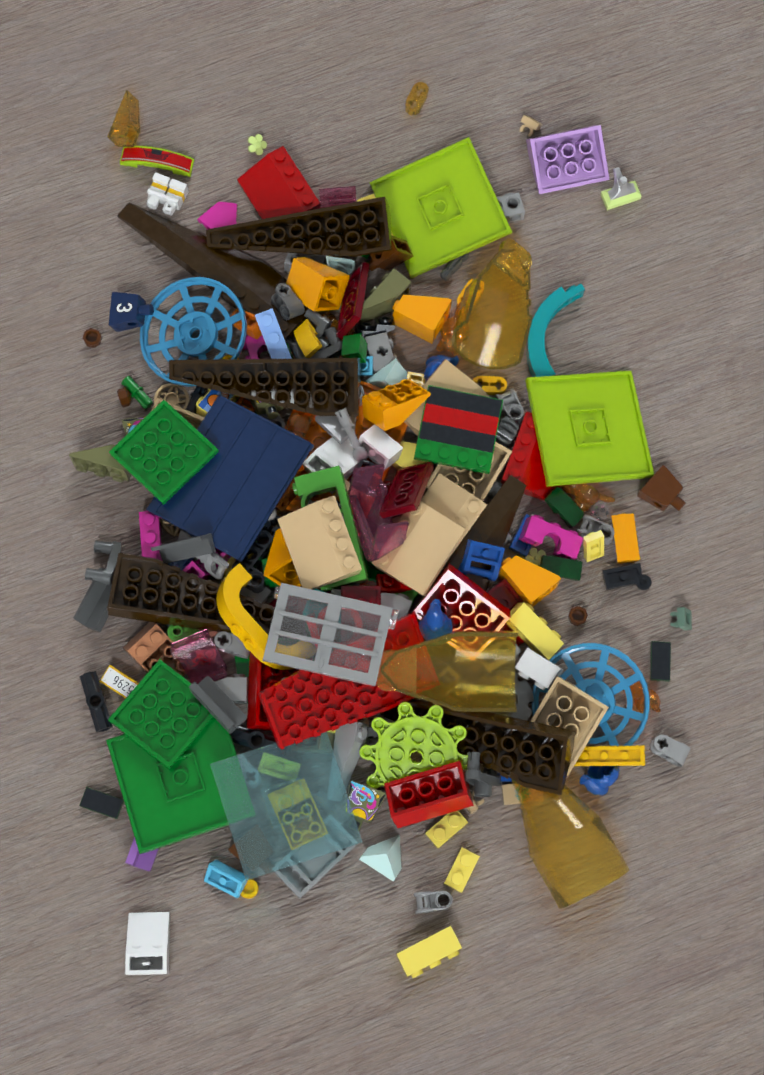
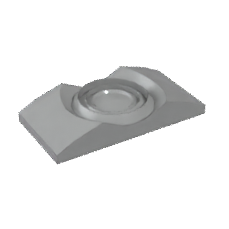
[272,814,358,899]

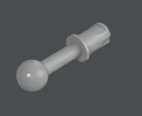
[335,408,368,462]

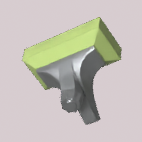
[600,167,642,210]

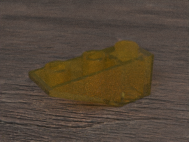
[107,90,140,147]

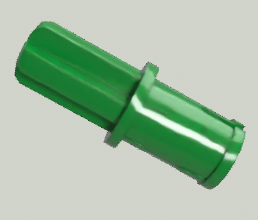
[121,376,153,409]

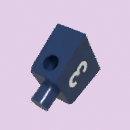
[108,292,154,332]

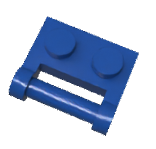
[459,539,505,581]

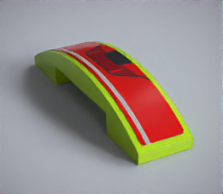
[120,146,194,177]

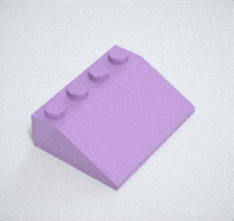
[526,125,610,194]

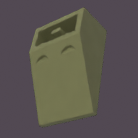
[358,269,411,324]
[69,445,131,482]

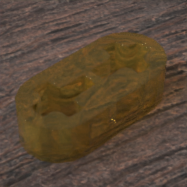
[405,82,429,115]

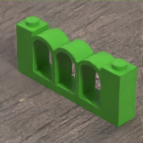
[292,466,369,592]

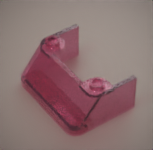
[348,464,409,562]

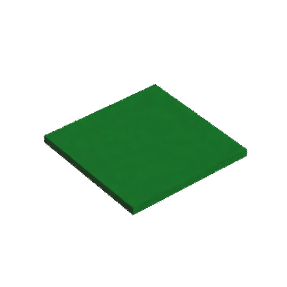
[106,718,256,855]

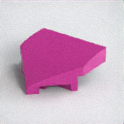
[197,202,237,229]

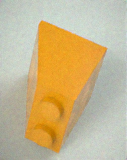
[286,257,350,311]
[392,295,452,344]
[264,528,301,587]
[498,555,561,607]

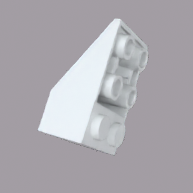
[303,437,368,495]
[125,912,170,975]

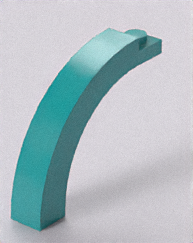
[526,284,585,377]

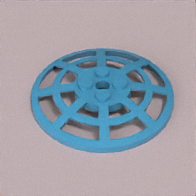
[140,277,247,387]
[532,643,650,746]

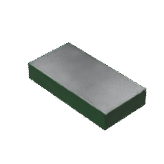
[650,641,671,682]
[79,787,124,819]

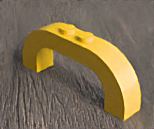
[217,563,317,670]

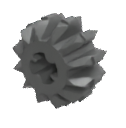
[496,416,519,448]

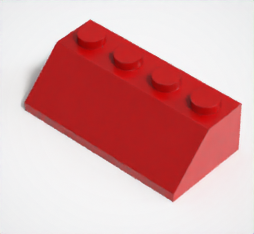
[384,761,474,829]

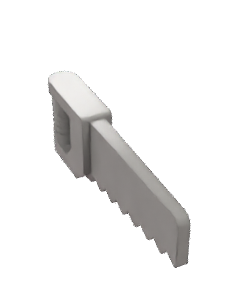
[178,530,229,580]

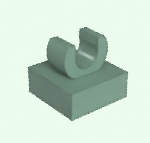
[670,607,692,630]

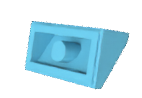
[204,860,249,898]

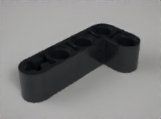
[232,515,281,593]

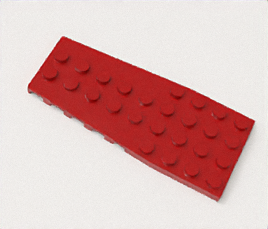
[258,613,440,749]

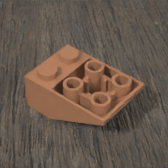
[123,622,194,677]

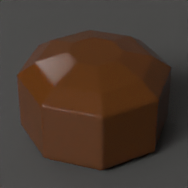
[83,328,102,348]
[117,387,131,408]
[568,606,588,626]

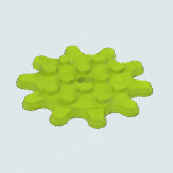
[359,702,468,789]

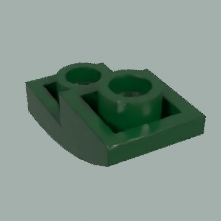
[544,486,585,528]
[540,555,583,581]

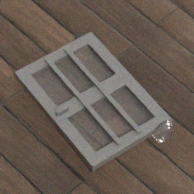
[263,583,399,686]

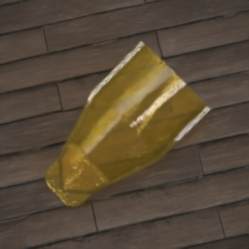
[451,238,532,369]
[376,631,518,712]
[511,779,630,909]

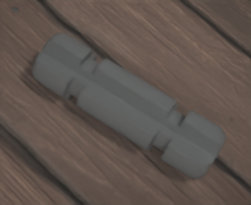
[440,253,469,281]

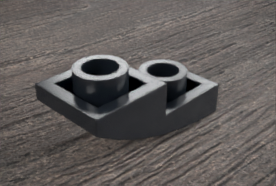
[355,317,395,337]

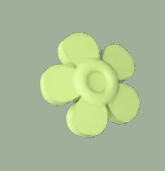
[248,134,267,155]
[525,548,546,566]

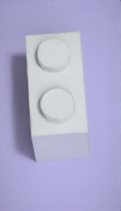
[358,424,403,471]
[515,648,563,690]

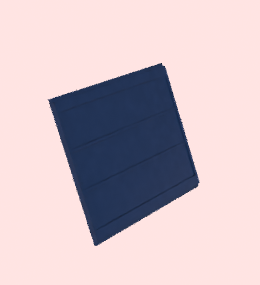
[146,395,314,562]

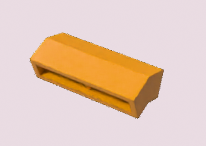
[611,514,640,564]

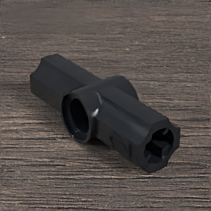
[80,671,113,733]
[230,726,288,758]

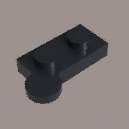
[602,563,652,590]

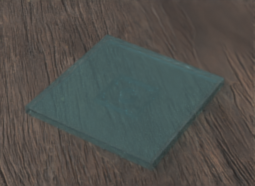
[210,732,362,881]

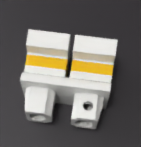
[147,172,189,216]

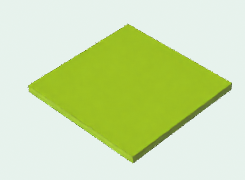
[369,137,512,279]
[525,371,654,487]

